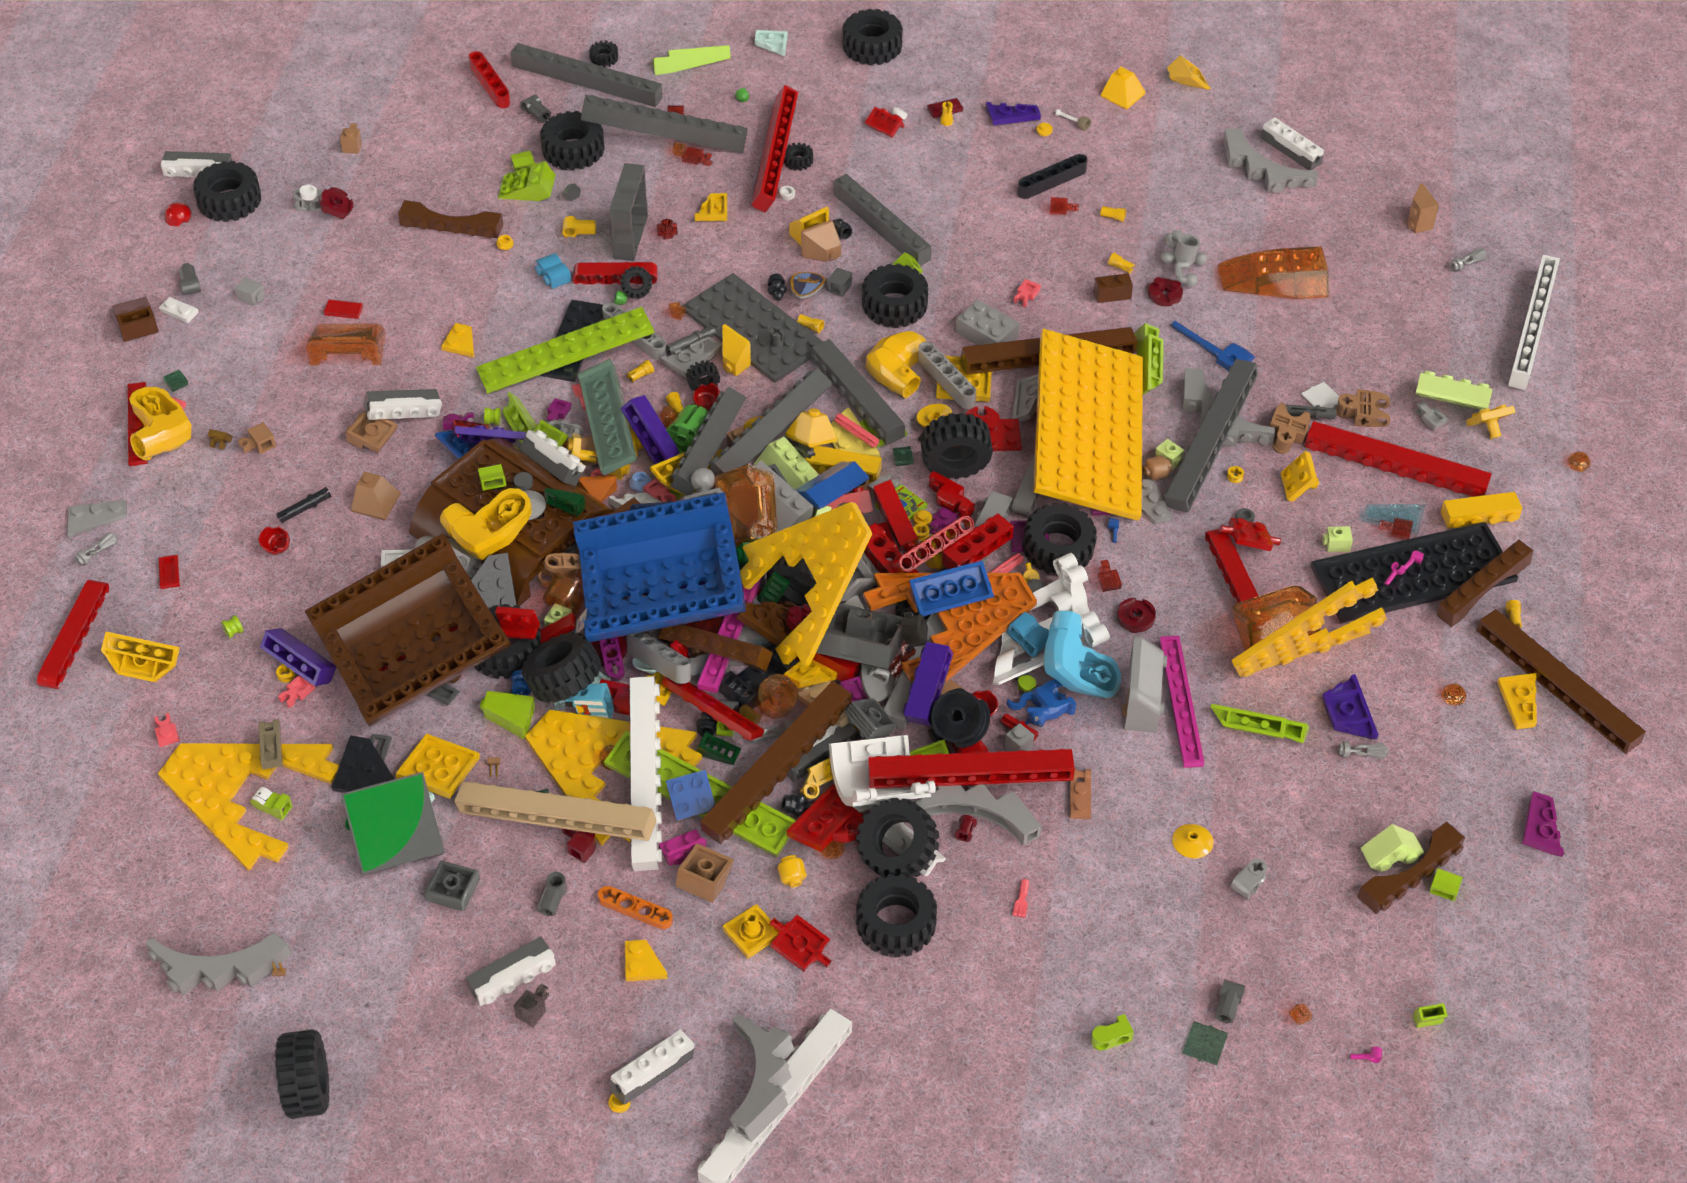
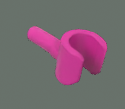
[1404,550,1424,569]
[1385,562,1406,586]
[1351,1047,1382,1063]

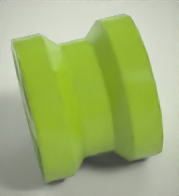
[484,407,501,426]
[221,615,244,639]

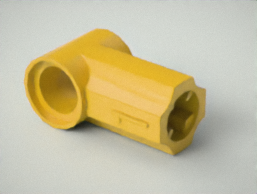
[562,216,596,238]

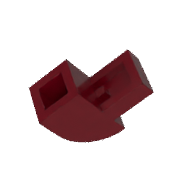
[561,828,597,864]

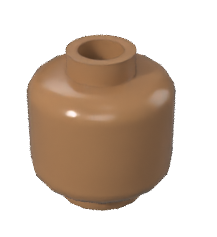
[1143,455,1172,481]

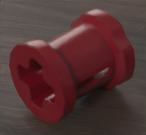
[954,815,977,842]

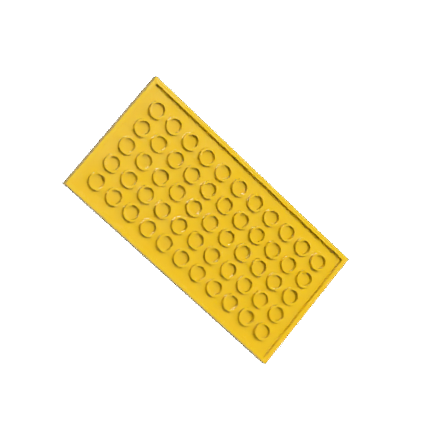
[1033,328,1143,521]

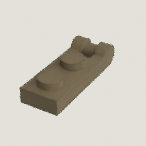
[259,719,283,769]

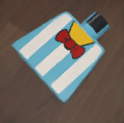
[565,683,614,719]

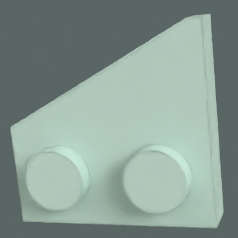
[755,30,788,56]

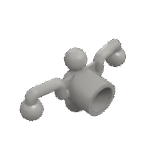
[1161,230,1207,287]

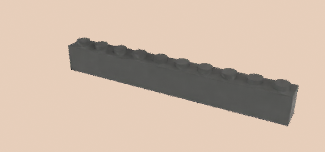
[510,43,663,107]
[581,94,748,153]
[1164,359,1259,513]
[710,368,832,486]

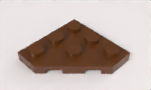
[736,601,797,646]

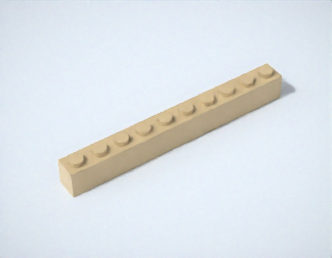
[454,782,657,841]

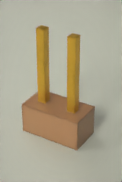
[488,757,501,778]
[272,962,287,976]

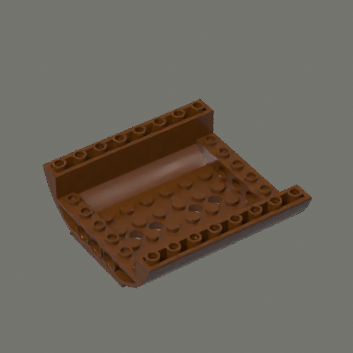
[409,438,614,607]
[305,533,511,727]

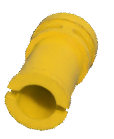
[940,102,953,126]
[1100,206,1126,222]
[1108,252,1135,274]
[797,314,825,333]
[626,360,654,383]
[666,392,683,417]
[1505,600,1522,628]

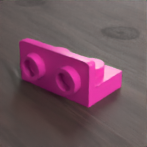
[659,829,707,866]

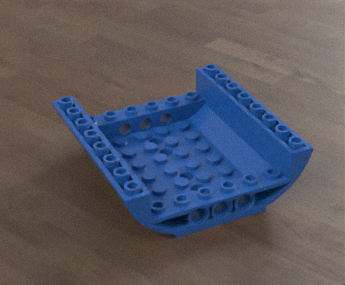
[573,492,746,642]

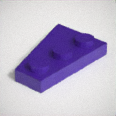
[986,102,1041,126]

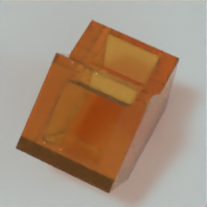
[672,142,687,157]
[669,302,686,321]
[1289,1004,1313,1026]

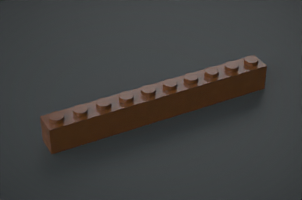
[960,327,1138,375]
[1477,609,1646,754]
[700,680,852,844]

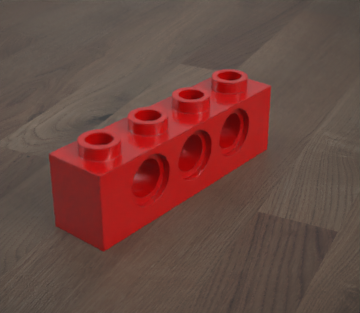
[942,513,1014,569]
[864,523,919,573]

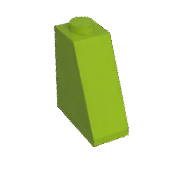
[480,691,535,739]

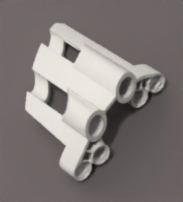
[993,553,1110,685]

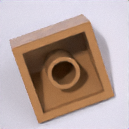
[1407,183,1439,234]
[675,843,734,903]

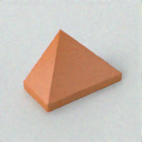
[579,476,617,502]

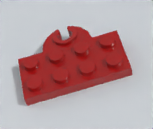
[953,406,1022,452]
[787,784,864,852]

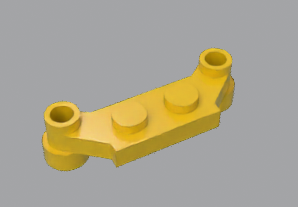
[800,758,833,799]

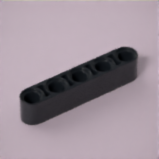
[1017,154,1088,199]

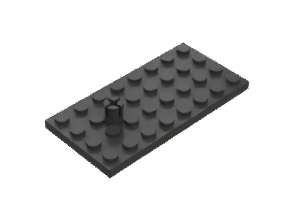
[681,273,823,383]

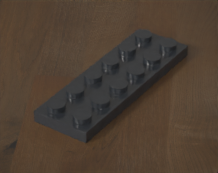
[541,299,603,382]

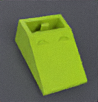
[498,161,556,201]

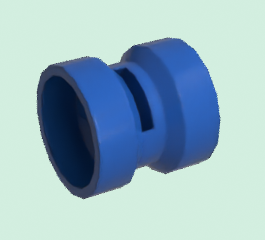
[511,670,531,696]

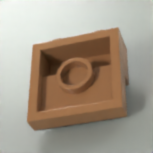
[345,410,398,453]

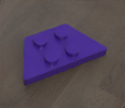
[455,425,526,444]
[1322,674,1379,740]

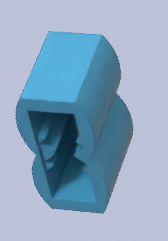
[535,253,571,289]
[1006,612,1049,657]

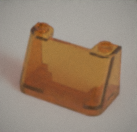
[306,323,386,366]
[715,464,778,546]
[1232,586,1320,651]

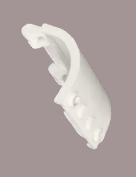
[829,735,936,806]

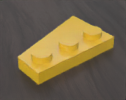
[1497,673,1537,729]

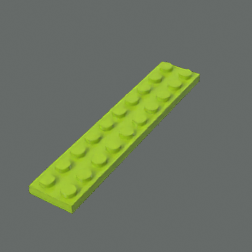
[476,307,655,394]
[604,731,796,857]

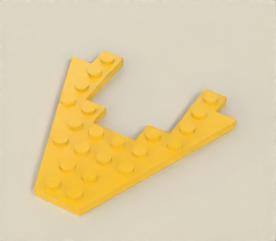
[740,502,872,667]
[1232,577,1387,677]
[525,710,702,846]
[158,743,339,871]

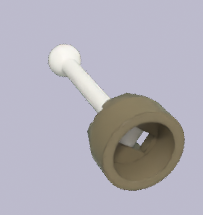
[1055,109,1091,131]

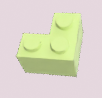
[1361,824,1424,872]

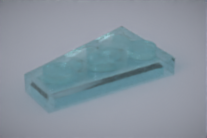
[1363,504,1426,535]

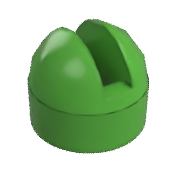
[735,88,749,102]
[614,290,627,305]

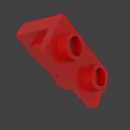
[865,107,905,138]
[495,606,540,639]

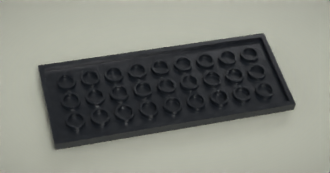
[1311,522,1518,623]

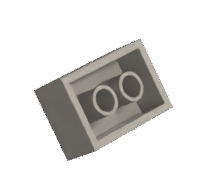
[956,300,1020,345]

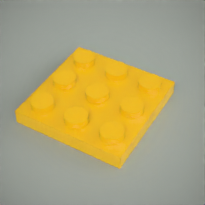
[936,355,992,402]
[396,733,480,799]

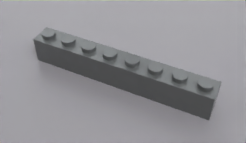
[833,174,932,266]
[811,339,905,445]
[671,386,747,496]

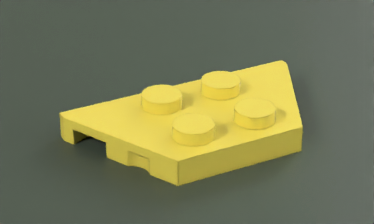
[830,408,880,457]

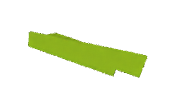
[652,45,731,75]
[1134,323,1164,395]
[502,392,538,444]
[1210,704,1309,744]

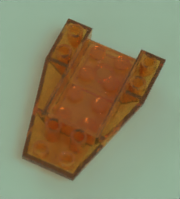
[1217,246,1329,299]

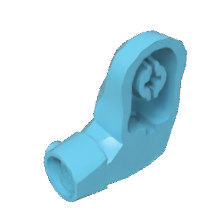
[1043,611,1121,698]

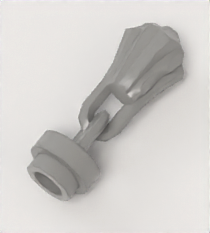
[1449,248,1487,272]
[74,532,118,566]
[749,720,794,744]
[1338,741,1388,759]

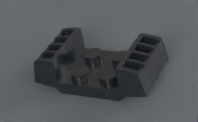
[719,641,798,709]

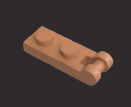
[1070,768,1091,820]

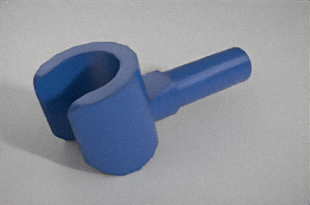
[1108,518,1120,543]

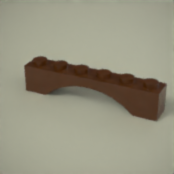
[398,200,503,238]
[1437,539,1534,627]
[657,624,773,671]
[1357,821,1465,914]

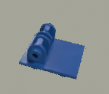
[666,770,715,820]

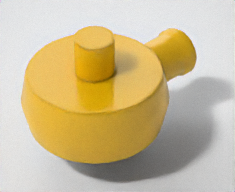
[1022,563,1040,582]

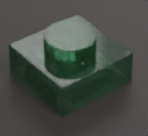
[163,370,189,392]
[892,446,914,466]

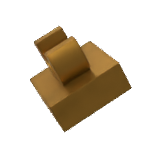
[208,429,233,450]
[739,704,762,724]

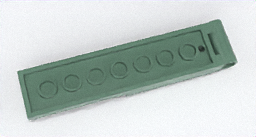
[578,359,637,475]

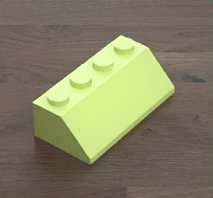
[1415,371,1493,410]
[754,437,819,490]

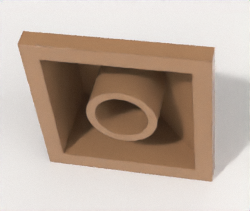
[801,220,841,262]
[351,471,401,520]

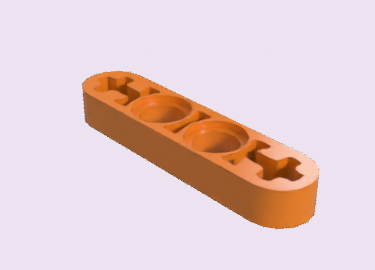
[598,886,673,929]

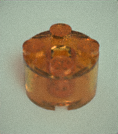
[543,572,585,615]
[756,674,798,719]

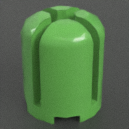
[666,404,709,454]

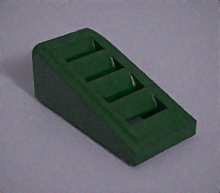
[544,488,586,517]
[757,571,790,604]
[696,732,741,766]

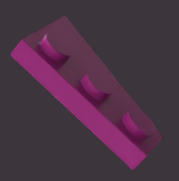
[1522,791,1564,857]

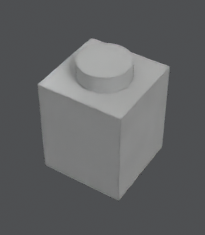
[235,277,265,306]
[1005,723,1034,751]

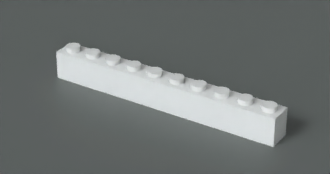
[1508,255,1560,390]
[630,677,662,871]
[697,1009,852,1183]

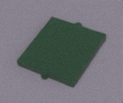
[1182,1021,1228,1066]

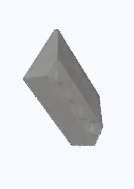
[726,461,813,539]

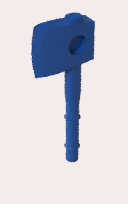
[1171,321,1255,371]

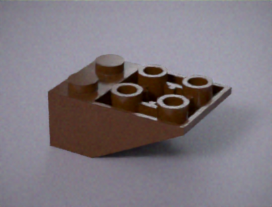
[112,296,159,342]

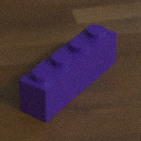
[620,395,681,465]
[260,628,336,686]
[903,642,953,726]

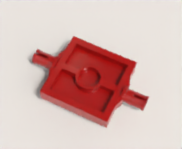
[1219,517,1281,552]
[769,914,832,972]

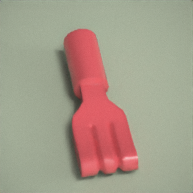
[572,383,586,410]
[1013,879,1029,918]

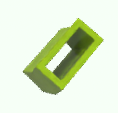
[510,151,535,171]
[478,464,506,491]
[1429,868,1463,902]
[1413,1003,1448,1028]

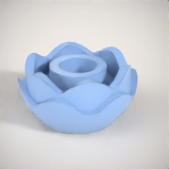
[629,472,652,492]

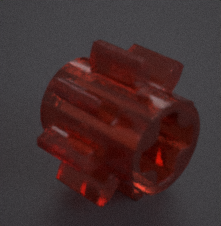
[657,219,678,239]

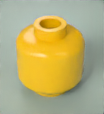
[777,855,807,888]

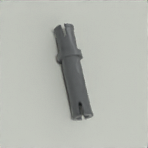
[666,326,716,356]
[1285,404,1336,419]

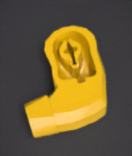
[865,331,926,398]
[129,387,192,460]
[440,488,532,560]

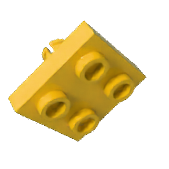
[1466,404,1516,439]
[567,433,597,463]
[1280,451,1319,501]
[723,904,779,959]

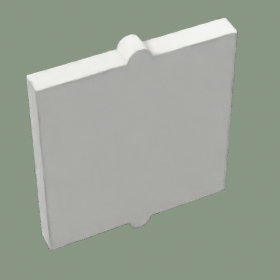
[1301,382,1339,408]

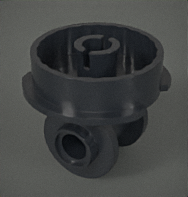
[931,688,990,748]

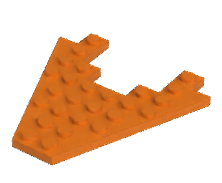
[863,573,1037,682]

